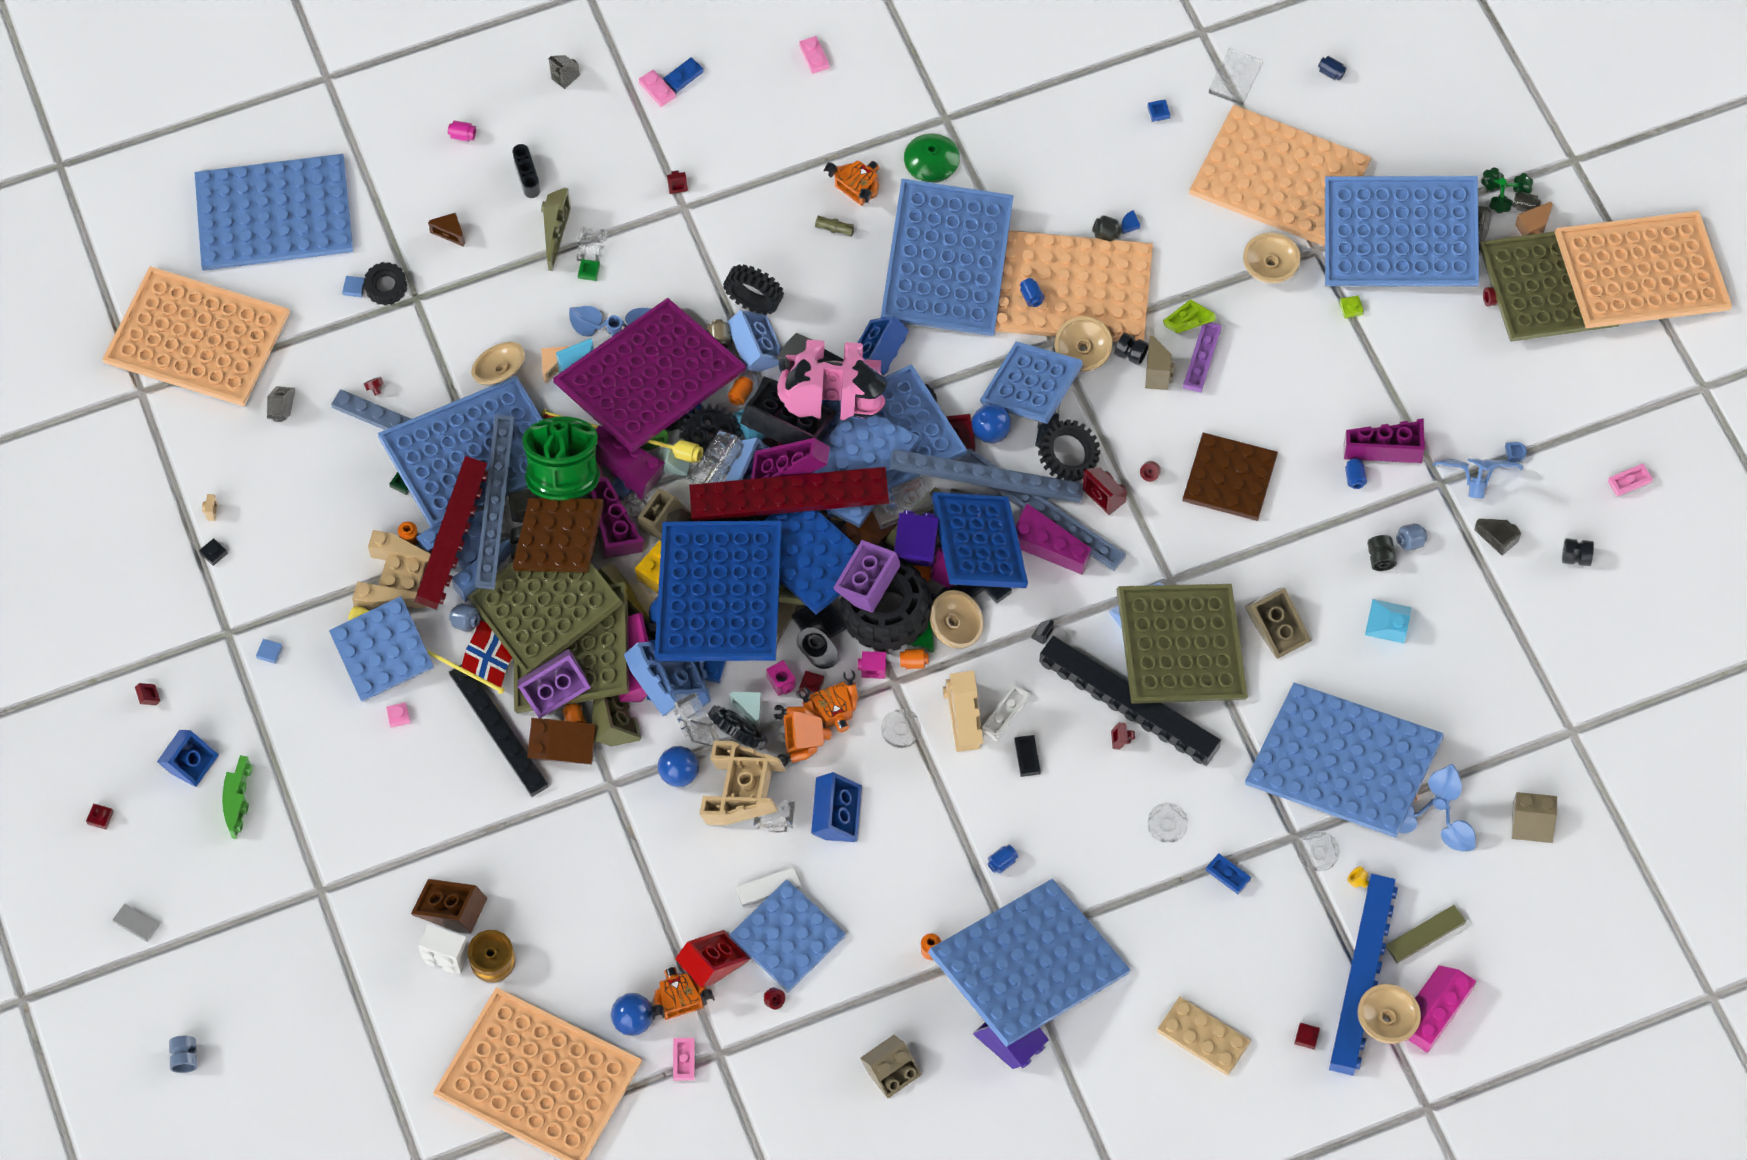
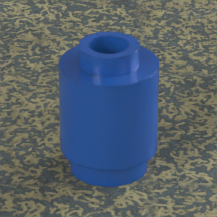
[1020,278,1045,307]
[1345,459,1367,489]
[987,844,1018,874]

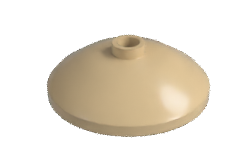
[1243,233,1300,283]
[1055,316,1112,372]
[471,342,525,385]
[930,590,983,649]
[1358,984,1421,1044]

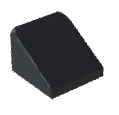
[1031,619,1054,644]

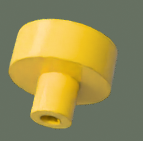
[1347,866,1369,888]

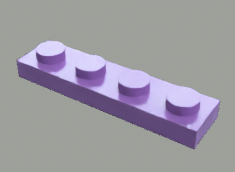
[1183,323,1222,393]

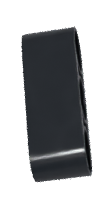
[512,144,540,198]

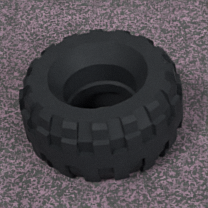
[840,561,932,651]

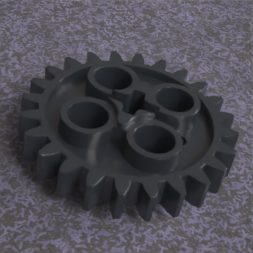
[679,403,742,466]
[708,705,768,750]

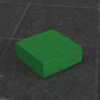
[578,259,600,281]

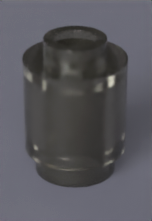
[1512,192,1541,212]

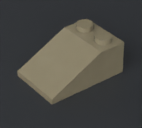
[1245,587,1312,659]

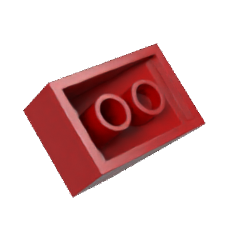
[675,930,750,988]

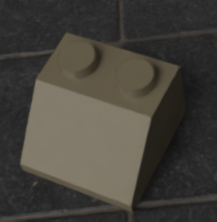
[1145,336,1175,390]
[1511,792,1557,843]

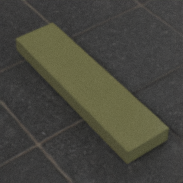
[1385,905,1466,964]

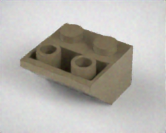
[638,488,692,540]
[860,1035,922,1098]

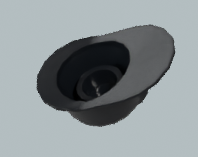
[796,627,838,669]

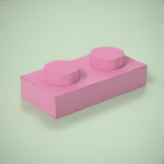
[799,36,829,74]
[639,69,676,107]
[1608,464,1653,497]
[673,1038,695,1081]

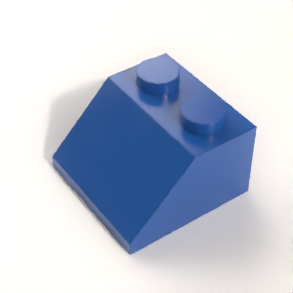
[157,730,219,787]

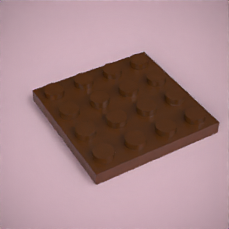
[1182,432,1278,521]
[512,498,604,572]

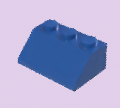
[858,316,909,375]
[811,772,862,842]

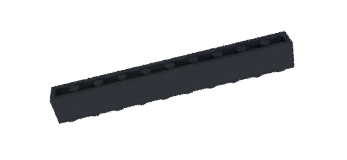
[1039,636,1221,766]

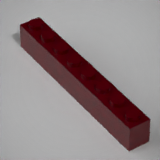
[414,456,489,610]

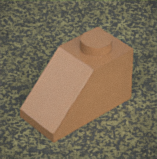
[1515,202,1553,236]

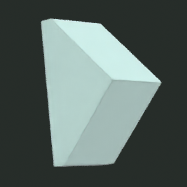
[653,447,691,476]
[729,692,761,728]

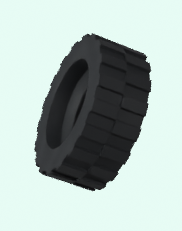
[364,262,407,306]

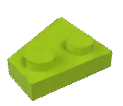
[1163,299,1216,334]

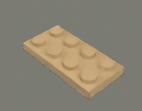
[1157,996,1251,1076]

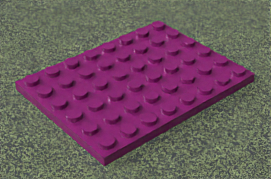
[553,298,746,453]

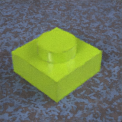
[1340,295,1364,318]

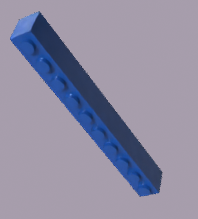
[1329,873,1398,1076]

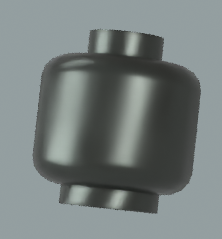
[1092,215,1122,241]

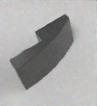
[777,333,812,361]

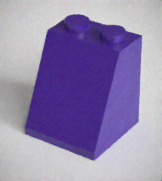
[894,510,939,567]
[973,1022,1049,1069]

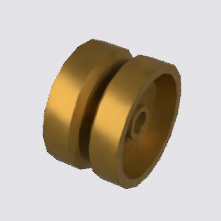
[467,930,515,983]

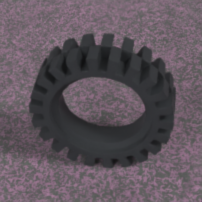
[723,264,784,315]
[1038,419,1101,482]

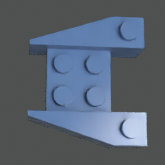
[417,510,511,602]
[624,642,711,716]

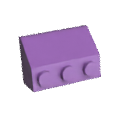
[833,540,901,613]
[518,649,591,718]

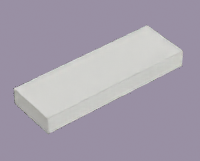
[981,683,1031,741]
[736,867,801,907]

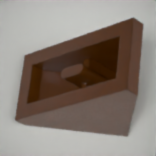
[428,213,465,247]

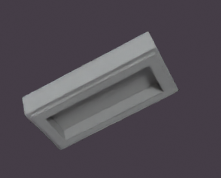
[113,903,159,942]

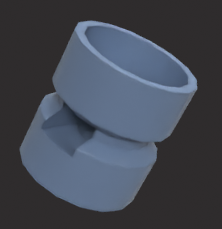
[169,1036,197,1073]

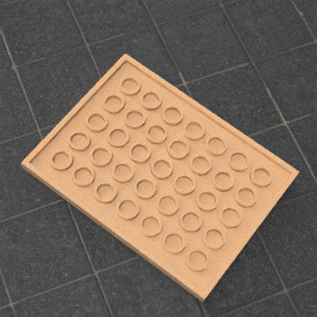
[1189,104,1371,247]
[1554,211,1732,328]
[995,231,1153,342]
[103,266,290,406]
[433,987,642,1160]

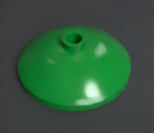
[904,133,960,182]

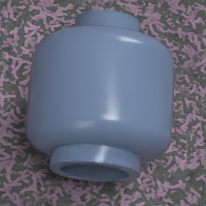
[1396,523,1427,551]
[449,604,480,632]

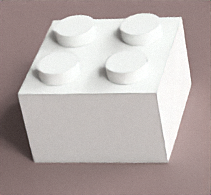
[418,923,468,974]

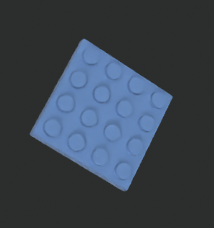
[980,341,1083,424]
[329,596,435,702]
[729,879,846,993]

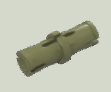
[815,215,854,236]

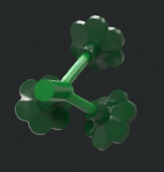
[1481,167,1533,213]

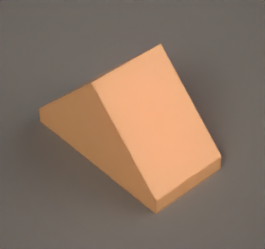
[541,346,569,383]

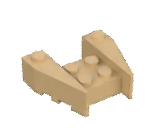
[352,530,430,610]
[942,670,983,752]
[699,741,786,825]

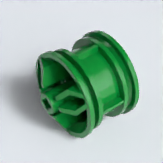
[522,416,600,500]

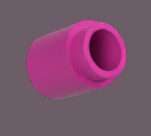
[448,120,476,142]

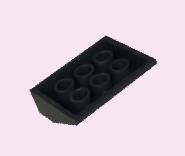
[740,379,837,445]

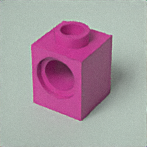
[858,651,886,679]
[766,660,796,696]

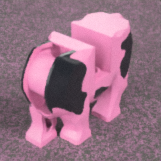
[777,340,887,420]

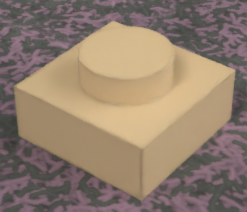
[202,494,218,521]

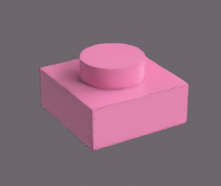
[386,702,410,727]

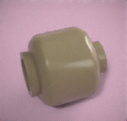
[706,319,732,348]

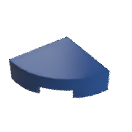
[1121,210,1140,234]

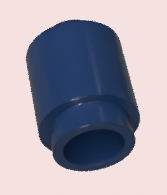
[1318,56,1347,81]

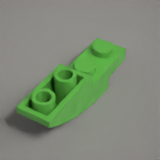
[222,755,252,839]

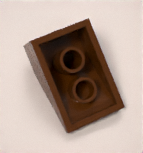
[840,505,899,548]
[527,718,596,765]
[411,879,488,933]

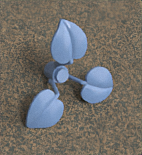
[569,306,651,336]
[1432,458,1523,498]
[1399,764,1476,851]

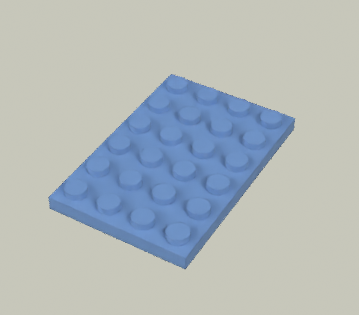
[810,414,920,528]

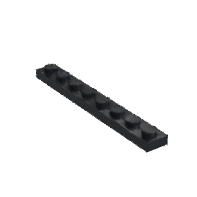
[449,664,549,797]

